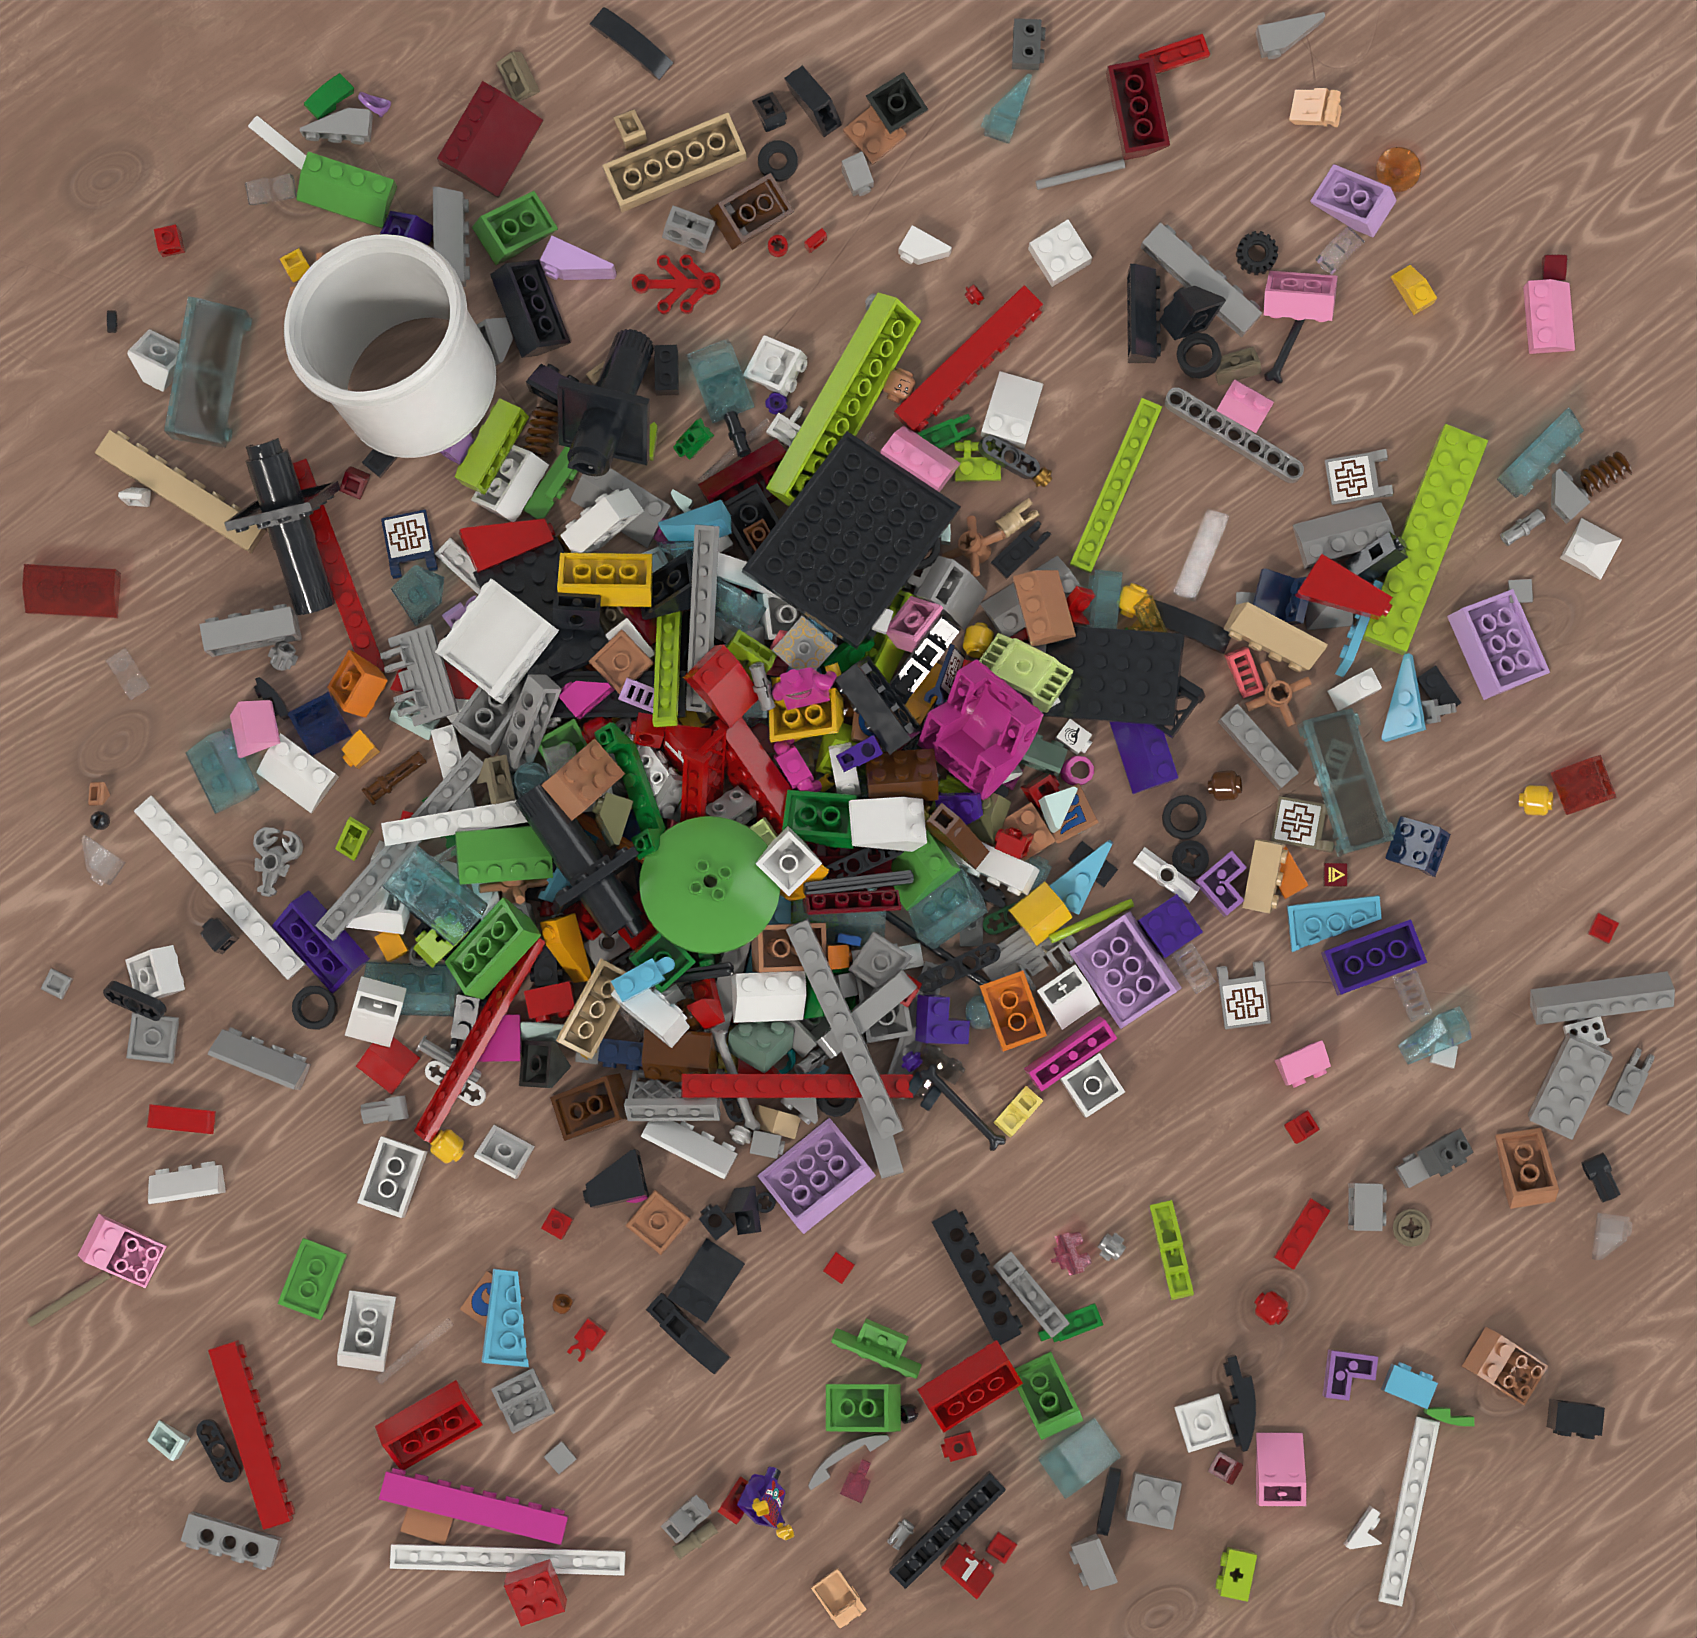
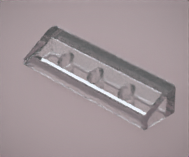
[1173,509,1230,602]

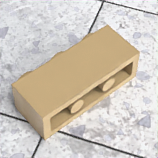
[1242,839,1288,913]

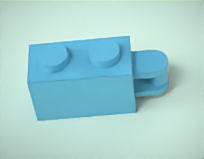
[611,957,675,1002]

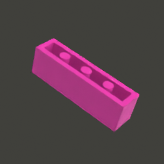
[1024,1016,1117,1092]

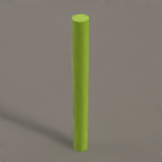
[1048,898,1134,943]

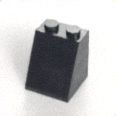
[583,1149,649,1209]

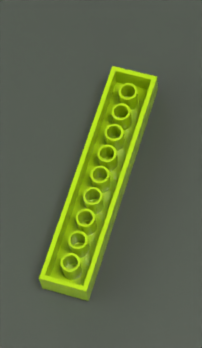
[766,292,921,507]
[1362,424,1488,655]

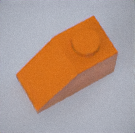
[826,944,852,970]

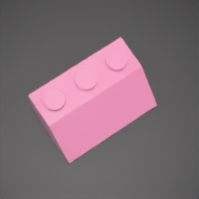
[1264,271,1338,322]
[1523,279,1575,354]
[881,425,960,492]

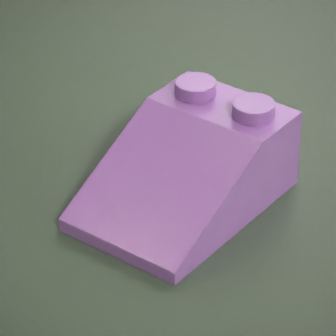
[1310,164,1397,237]
[540,236,616,280]

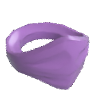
[358,92,391,118]

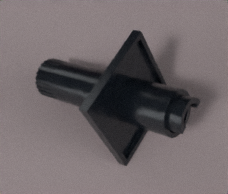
[557,329,654,477]
[224,438,340,615]
[515,781,647,939]

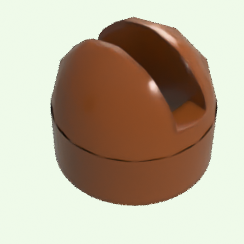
[552,1294,572,1314]

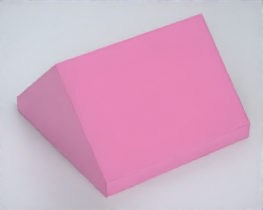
[230,700,280,758]

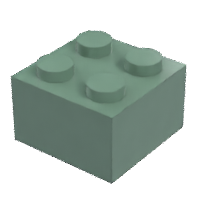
[728,1021,794,1074]

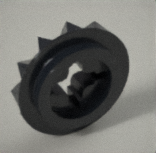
[1172,840,1209,877]

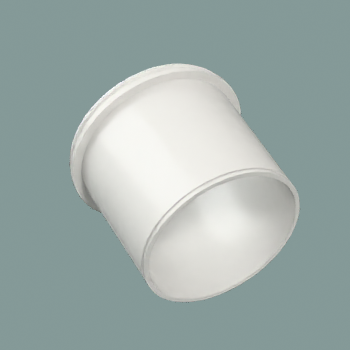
[284,234,496,458]

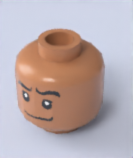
[883,368,916,403]

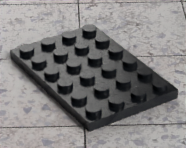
[473,537,609,682]
[1042,626,1185,727]

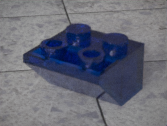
[288,692,353,756]

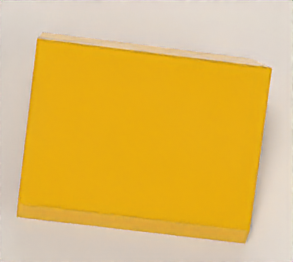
[1009,881,1073,946]

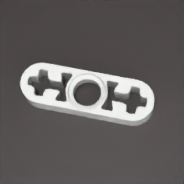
[425,1061,486,1106]

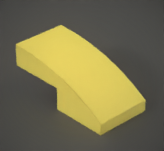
[993,1086,1043,1138]

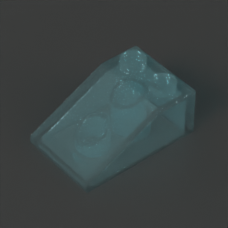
[1037,1418,1121,1499]

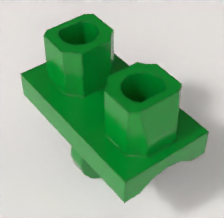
[673,418,714,460]

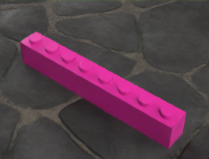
[379,1468,569,1545]

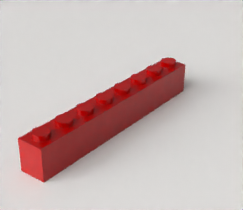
[894,285,1043,432]
[208,1340,295,1530]

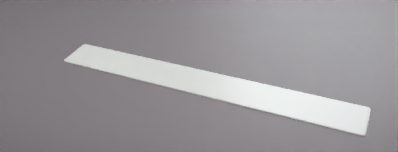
[248,116,306,170]

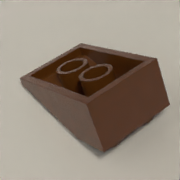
[709,173,795,250]
[550,1073,628,1141]

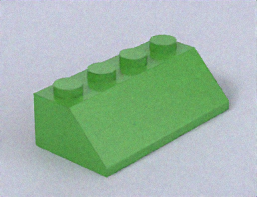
[296,151,397,228]
[455,826,553,885]
[445,897,541,999]

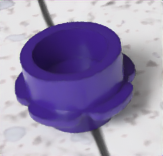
[765,392,788,415]
[901,1051,923,1072]

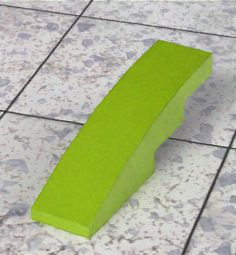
[1150,1200,1194,1300]

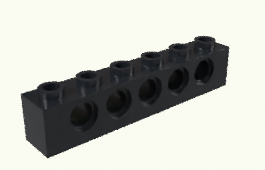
[931,1209,1023,1345]
[889,1471,1006,1589]

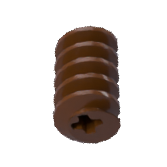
[523,407,558,458]
[1580,451,1632,497]

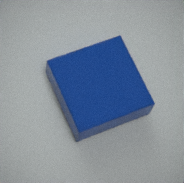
[834,933,861,947]

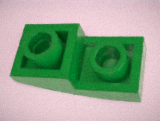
[304,73,354,120]

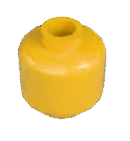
[1116,583,1150,618]
[962,622,994,658]
[1519,785,1553,816]
[429,1129,465,1163]

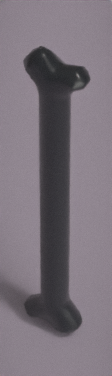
[1264,319,1305,384]
[920,1064,1006,1151]

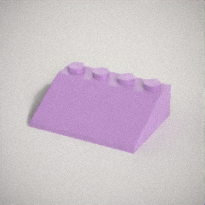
[1447,589,1550,700]
[1069,912,1182,1029]
[758,1118,876,1234]

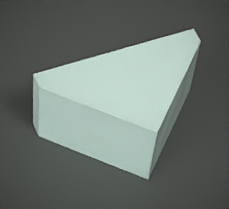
[1038,787,1078,833]
[147,1420,190,1461]

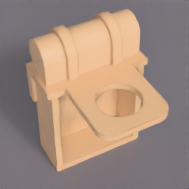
[1289,88,1342,127]
[811,1568,867,1628]

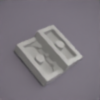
[491,1368,555,1434]

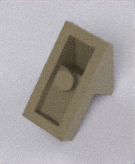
[477,755,515,805]

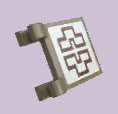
[1271,796,1341,853]

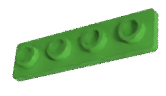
[524,447,579,519]
[831,1318,922,1379]

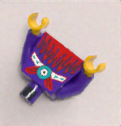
[737,1467,794,1540]

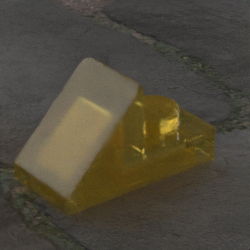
[1128,595,1168,633]

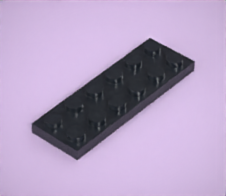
[551,671,687,718]

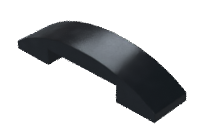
[590,7,674,81]
[1140,598,1231,654]

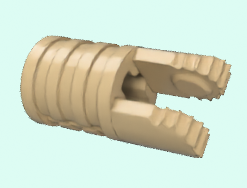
[995,498,1040,538]

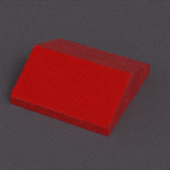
[356,1037,421,1095]

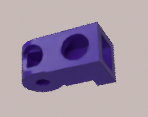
[836,735,883,772]

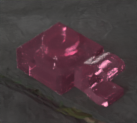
[840,1459,871,1503]

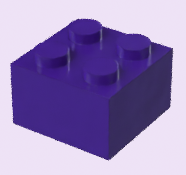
[1137,894,1203,959]

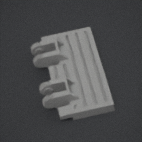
[380,624,459,726]
[978,924,1078,991]

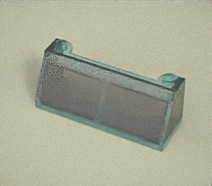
[164,296,252,448]
[1297,708,1395,857]

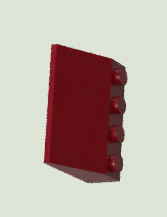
[437,81,543,198]

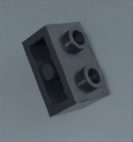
[530,939,563,987]

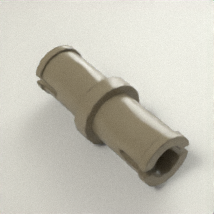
[672,1521,719,1560]

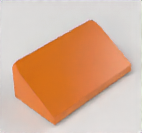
[1277,846,1308,899]

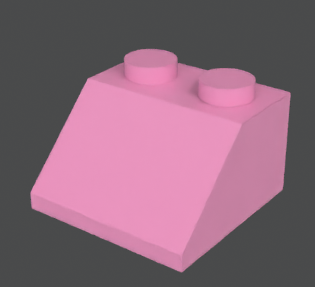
[1216,379,1274,433]
[886,596,943,652]
[1275,1040,1331,1088]

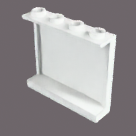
[435,579,559,704]

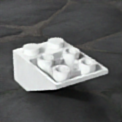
[347,880,415,934]
[345,976,407,1047]

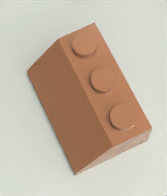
[1013,570,1076,647]

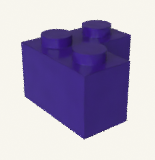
[915,994,970,1044]

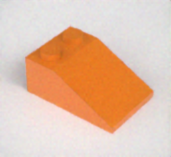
[980,970,1047,1052]

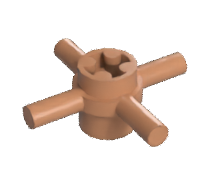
[942,516,1006,577]
[1245,661,1311,727]
[478,878,549,904]

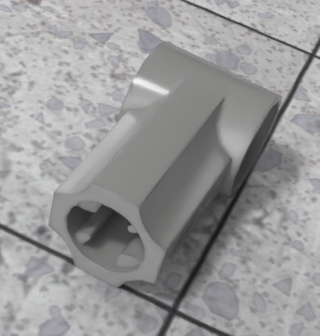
[361,1095,409,1124]

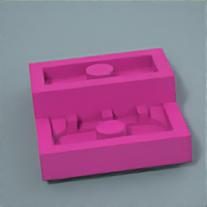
[478,1015,521,1062]

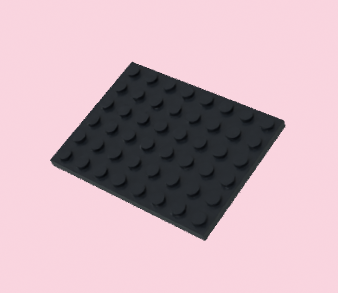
[742,431,961,649]

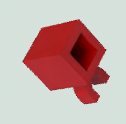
[567,1317,608,1362]

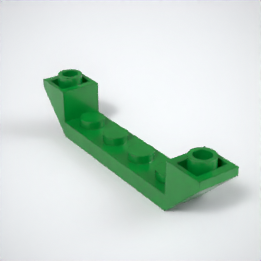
[594,723,665,860]

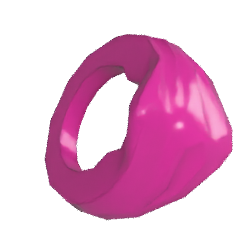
[1060,756,1094,786]

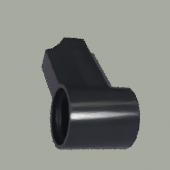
[1581,1152,1621,1203]

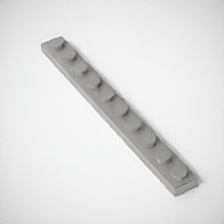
[315,750,483,941]
[786,918,904,1140]

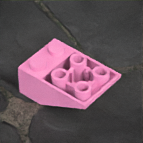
[78,1214,167,1288]
[1256,1433,1306,1506]

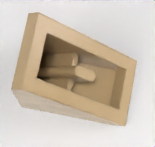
[613,109,647,150]
[753,1105,800,1139]

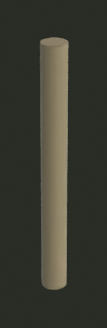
[27,1271,112,1327]

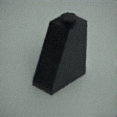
[784,65,842,137]

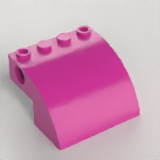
[917,659,1044,800]

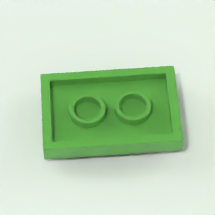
[277,1238,347,1320]

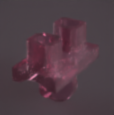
[1050,1232,1092,1276]

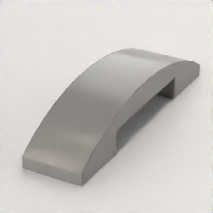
[993,1252,1070,1338]
[808,1434,890,1490]

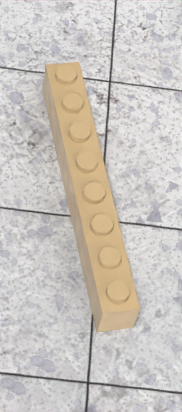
[95,430,266,554]

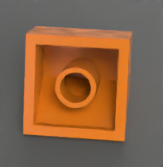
[327,650,388,718]

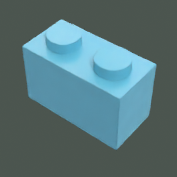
[1381,1362,1438,1409]

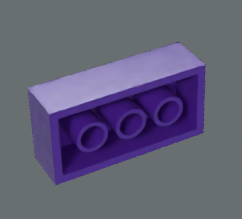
[1321,919,1428,996]

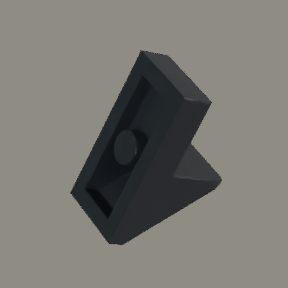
[752,92,787,132]
[724,1186,761,1235]

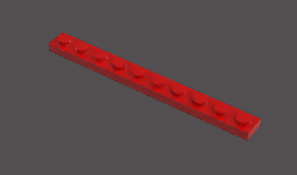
[293,458,385,672]
[414,937,545,1143]
[681,1074,913,1098]

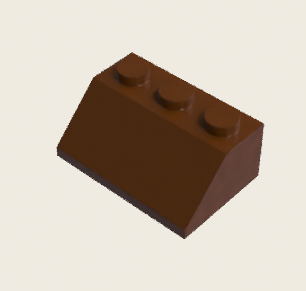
[641,1027,719,1082]

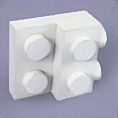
[743,335,808,397]

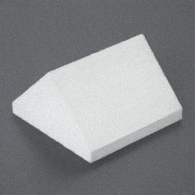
[474,1125,535,1179]

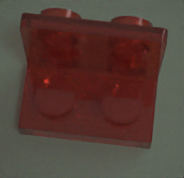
[1551,755,1617,815]

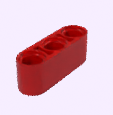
[147,1104,216,1134]

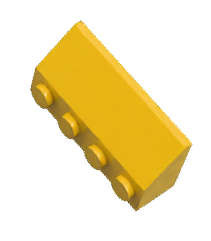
[557,553,653,607]

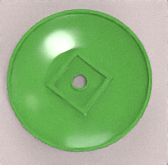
[639,816,780,954]

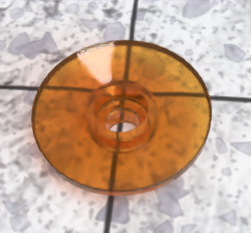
[1376,147,1421,192]

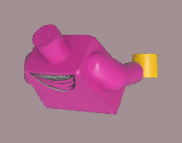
[771,662,842,710]
[773,738,835,792]

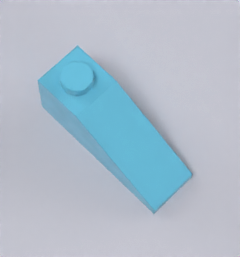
[658,500,731,541]

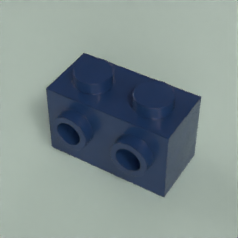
[598,1038,643,1071]

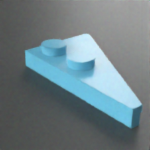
[1382,653,1426,742]
[1049,840,1113,915]

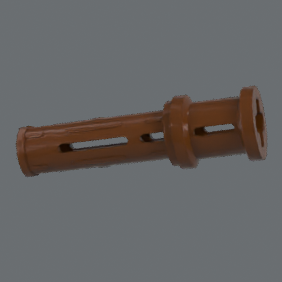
[361,751,427,806]

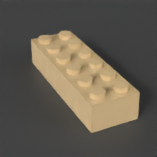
[603,113,747,213]

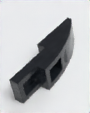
[646,1293,731,1374]
[1223,1355,1256,1452]

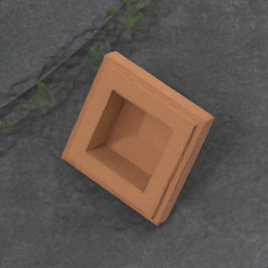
[88,782,110,806]

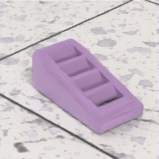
[618,677,654,713]

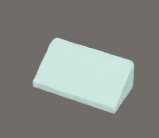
[389,699,441,740]
[521,1021,564,1042]

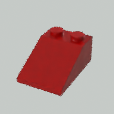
[683,645,758,728]

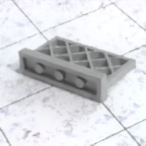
[624,1069,725,1121]

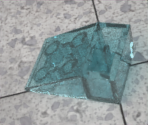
[686,339,755,423]

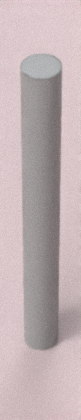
[1035,159,1125,190]

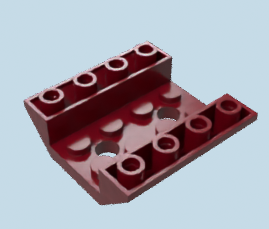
[802,842,901,915]

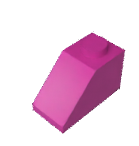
[559,681,615,719]

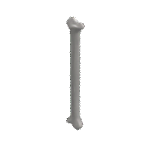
[709,1028,761,1131]

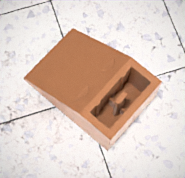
[1462,1327,1548,1406]

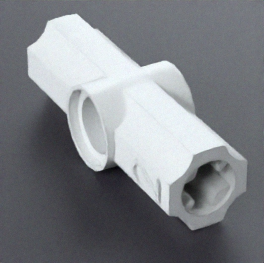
[1133,847,1200,904]

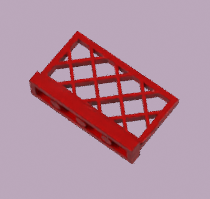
[680,727,727,823]

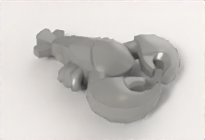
[253,827,303,897]

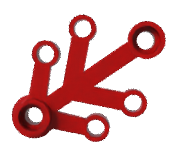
[632,255,721,315]

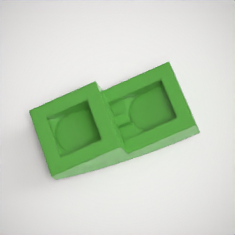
[1423,1407,1475,1426]

